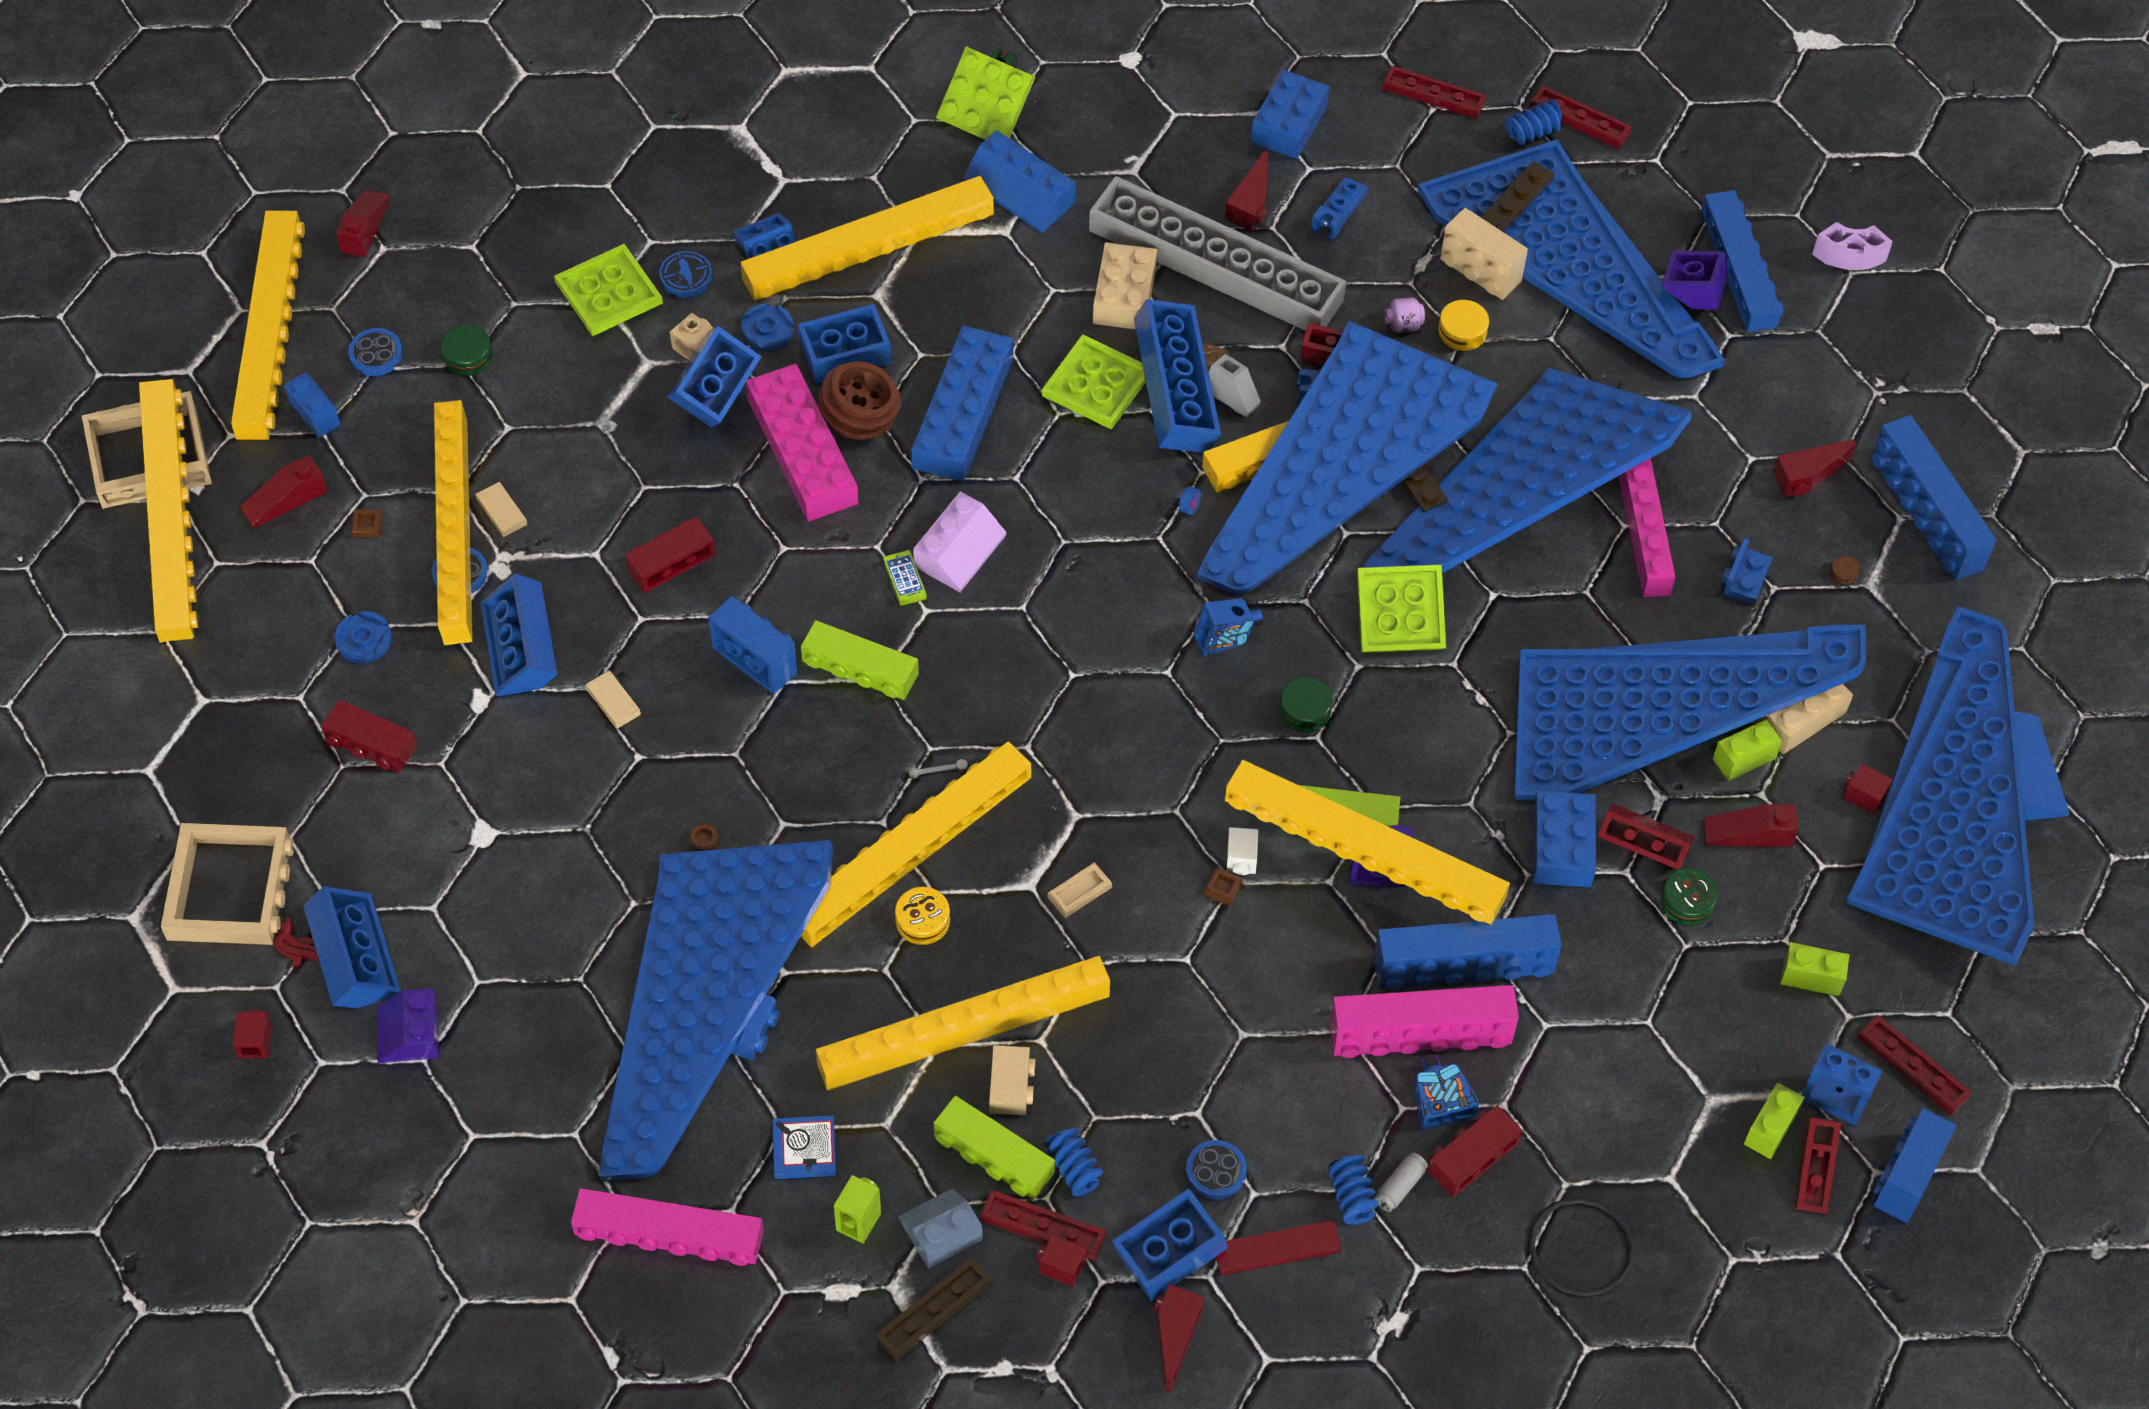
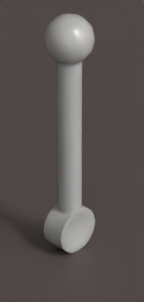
[908,759,968,779]

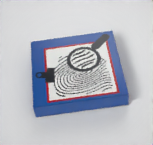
[773,1115,836,1179]

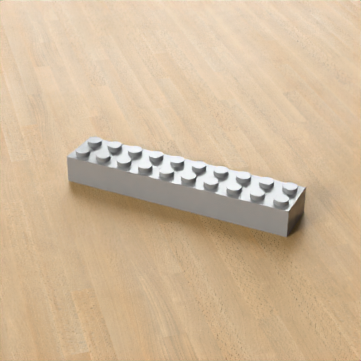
[1089,176,1346,331]

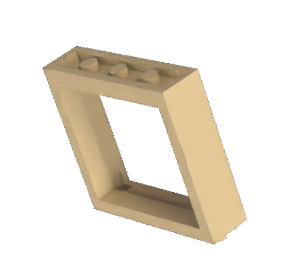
[82,391,212,509]
[161,823,294,945]

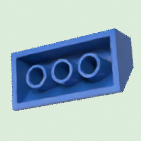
[963,130,1076,233]
[480,573,557,696]
[303,886,401,1008]

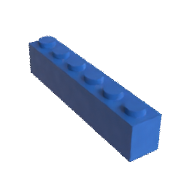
[1701,190,1784,332]

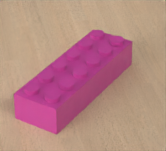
[746,364,858,522]
[1329,985,1519,1058]

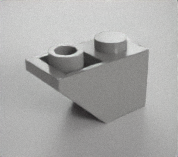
[1209,354,1261,417]

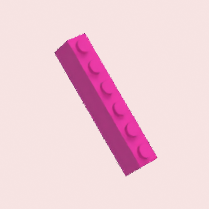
[1618,458,1676,597]
[571,1188,764,1266]

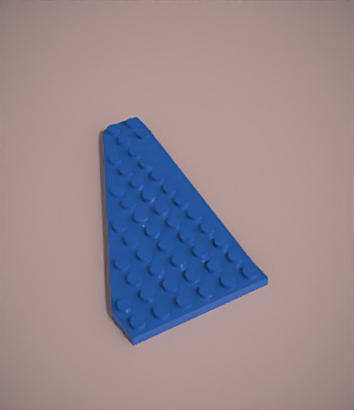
[1418,140,1725,378]
[1196,321,1498,594]
[1362,368,1692,573]
[1847,606,2034,966]
[1515,625,1866,801]
[600,840,833,1182]

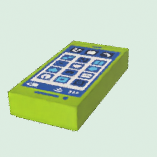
[883,550,927,606]

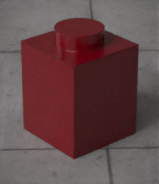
[1843,763,1893,815]
[233,1010,273,1058]
[1036,1235,1086,1287]

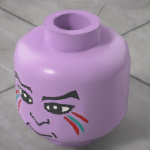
[1384,298,1425,333]

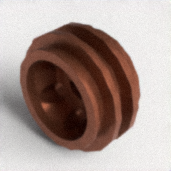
[818,361,901,440]

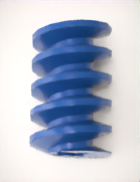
[1504,99,1562,146]
[1043,1128,1104,1197]
[1328,1155,1379,1225]

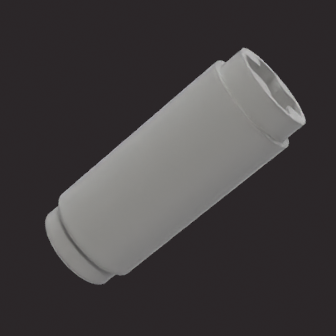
[1374,1152,1428,1212]

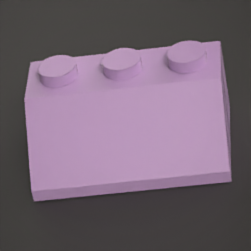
[913,492,1006,592]

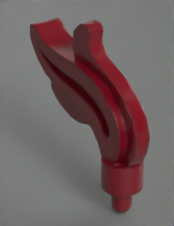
[274,917,320,968]

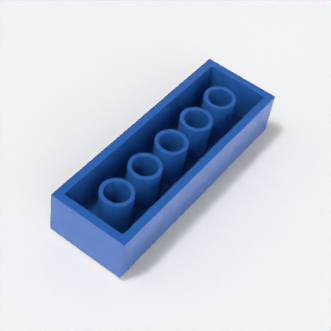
[1134,299,1221,453]
[911,325,1014,482]
[1871,415,1997,581]
[1373,914,1562,990]

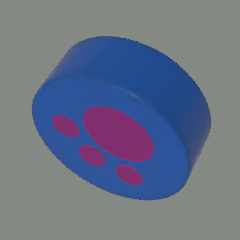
[1179,486,1201,515]

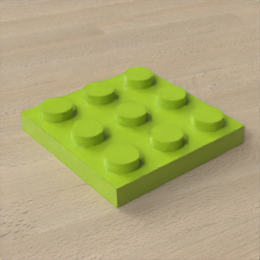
[936,47,1035,140]
[554,244,663,336]
[1042,334,1146,430]
[1357,565,1446,653]

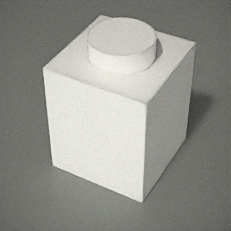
[1226,827,1258,875]

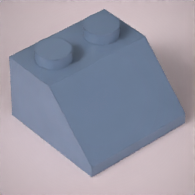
[898,1188,982,1269]

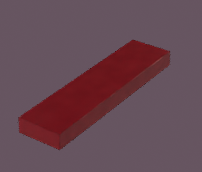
[1382,65,1487,119]
[1529,85,1632,149]
[1857,1014,1972,1115]
[980,1190,1107,1261]
[1216,1220,1341,1276]

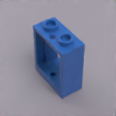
[1802,1043,1883,1126]

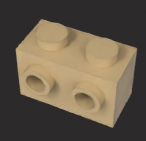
[670,313,713,361]
[989,1045,1035,1115]

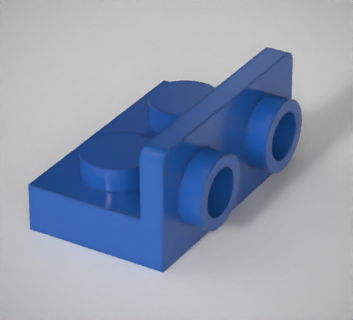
[732,213,796,259]
[1721,538,1773,606]

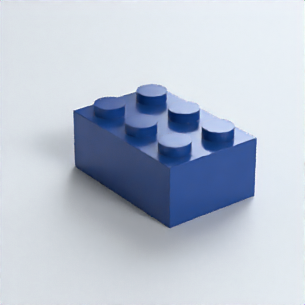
[1251,70,1330,159]
[798,304,892,384]
[667,326,762,427]
[708,596,797,695]
[1533,790,1596,887]
[1873,1108,1957,1223]
[1112,1188,1228,1301]

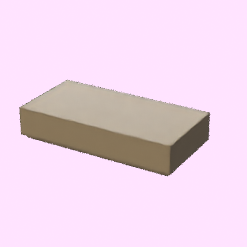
[475,482,527,537]
[586,670,641,729]
[1048,862,1112,918]

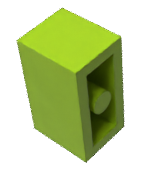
[1713,719,1782,781]
[1780,942,1850,996]
[1744,1082,1805,1159]
[834,1175,881,1244]

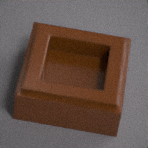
[351,509,383,538]
[1204,867,1243,906]

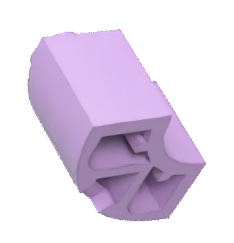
[1812,222,1893,270]

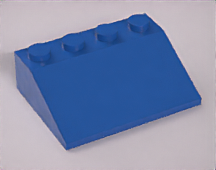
[2015,712,2069,821]

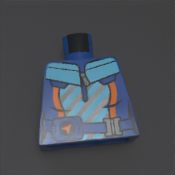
[1193,598,1264,657]
[1414,1055,1479,1131]

